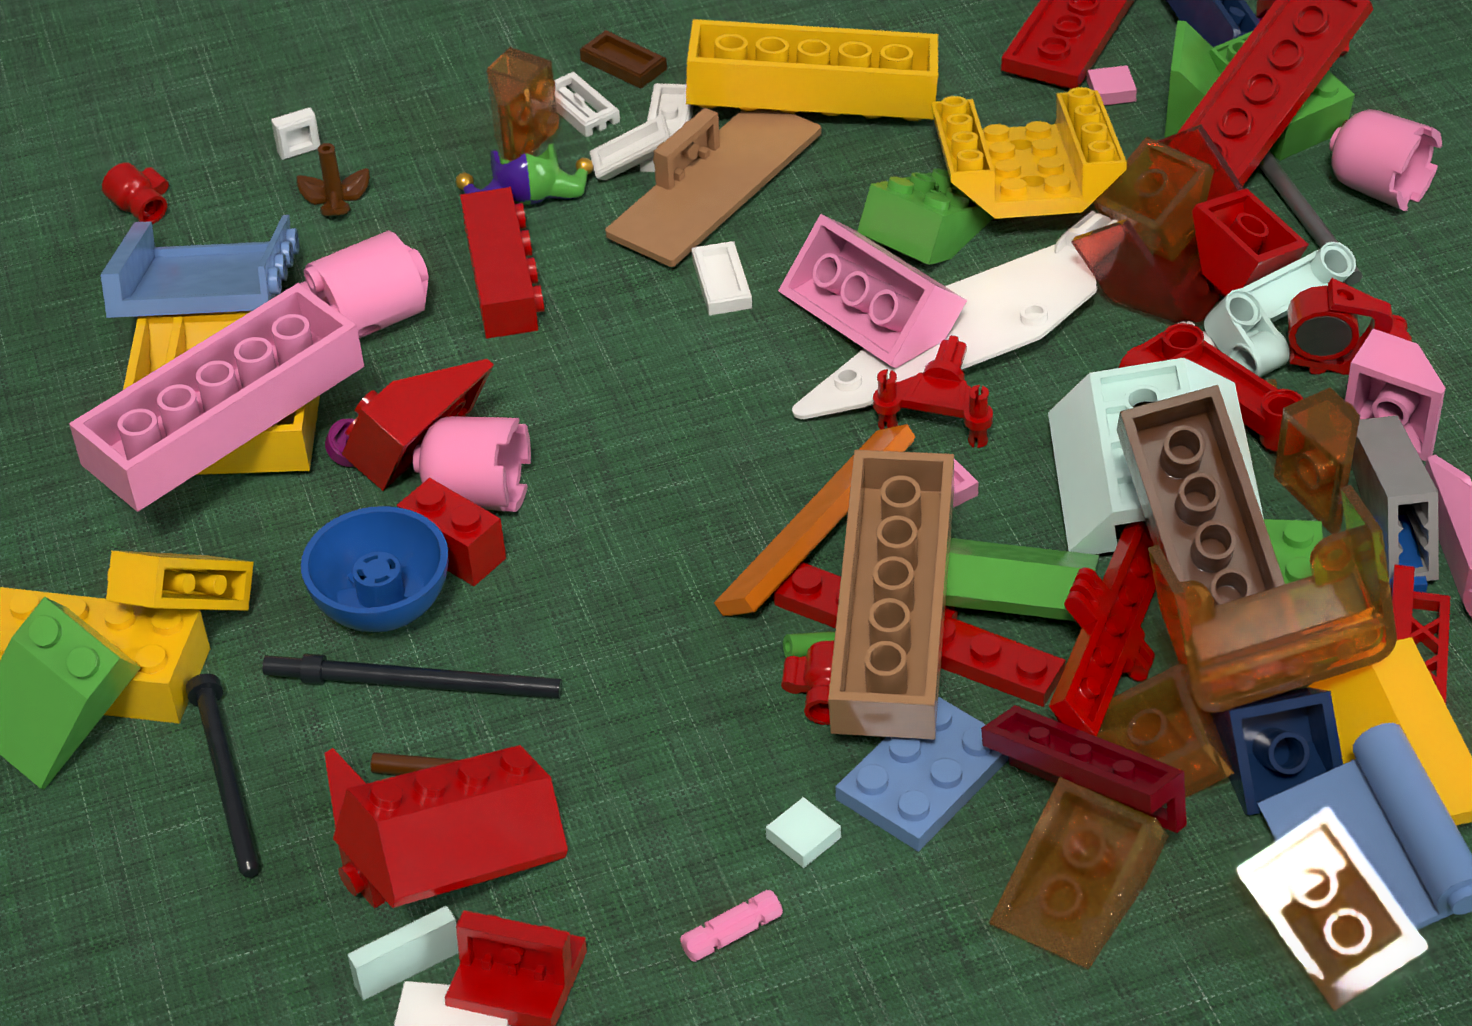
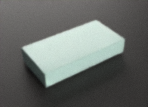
[348,906,459,1000]

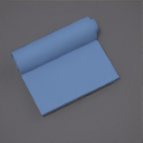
[1257,723,1472,965]

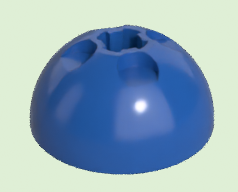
[301,506,448,632]

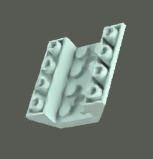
[1048,358,1264,554]

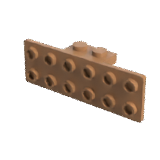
[605,108,821,267]

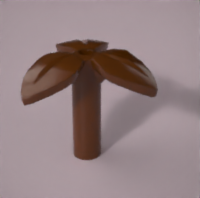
[296,143,370,216]

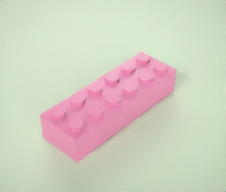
[69,283,364,512]

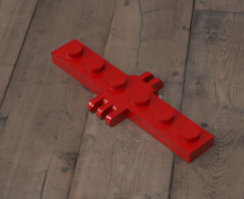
[1048,521,1162,737]
[774,562,1066,707]

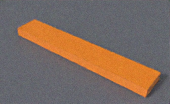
[714,424,916,616]

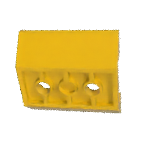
[931,87,1127,219]

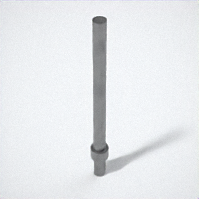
[1258,150,1362,285]

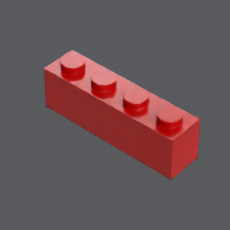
[460,187,544,339]

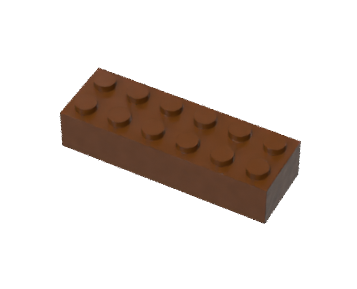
[1116,385,1314,713]

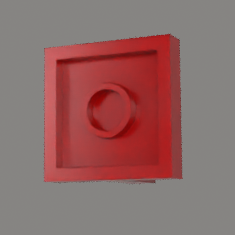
[445,910,587,1026]

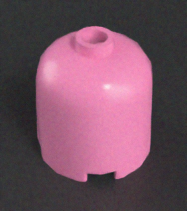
[1330,109,1442,211]
[413,416,531,512]

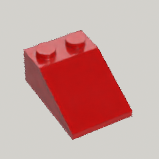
[342,359,494,491]

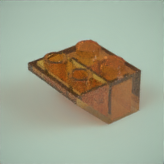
[487,47,559,161]

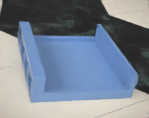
[101,215,299,318]

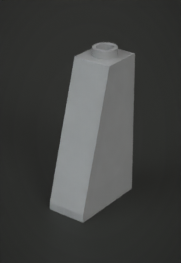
[1350,415,1439,581]

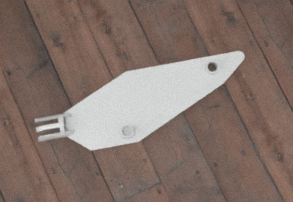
[792,211,1127,419]

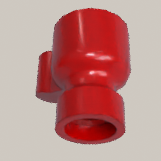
[102,163,169,224]
[781,641,834,725]

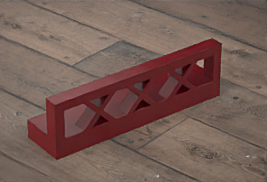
[981,705,1187,833]

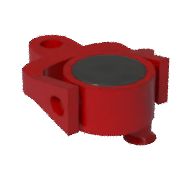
[1287,278,1412,375]

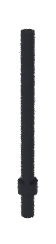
[262,653,562,699]

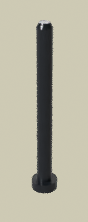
[186,674,260,878]

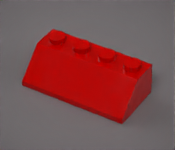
[333,745,568,908]

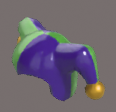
[455,143,594,205]

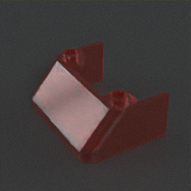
[1071,124,1244,324]

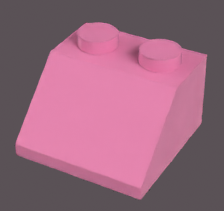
[1340,329,1446,462]

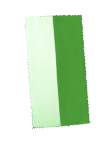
[945,538,1099,621]

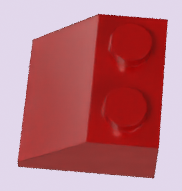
[1192,188,1309,297]

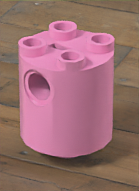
[300,230,429,338]

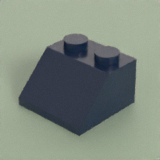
[1211,687,1343,815]

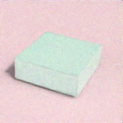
[766,797,841,868]

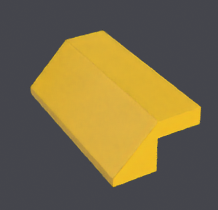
[1307,637,1472,825]

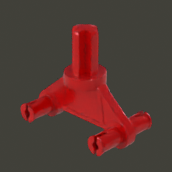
[873,335,993,448]

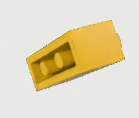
[106,550,254,611]

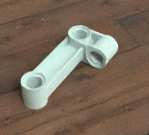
[1204,242,1356,377]

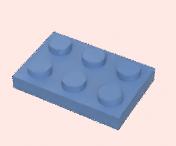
[835,696,1009,852]

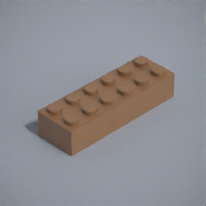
[828,450,954,740]

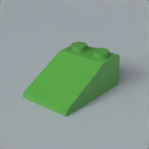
[0,597,141,790]

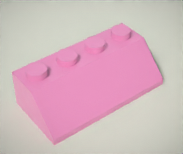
[778,214,967,368]

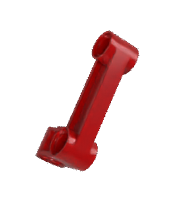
[1119,323,1305,452]

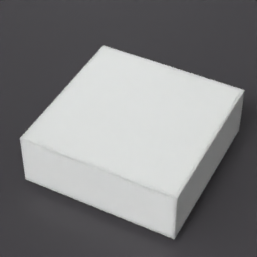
[271,107,320,160]

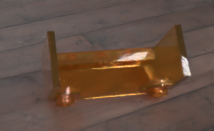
[1148,485,1397,712]

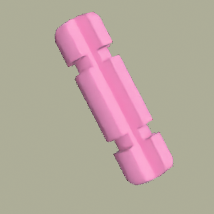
[680,890,783,961]

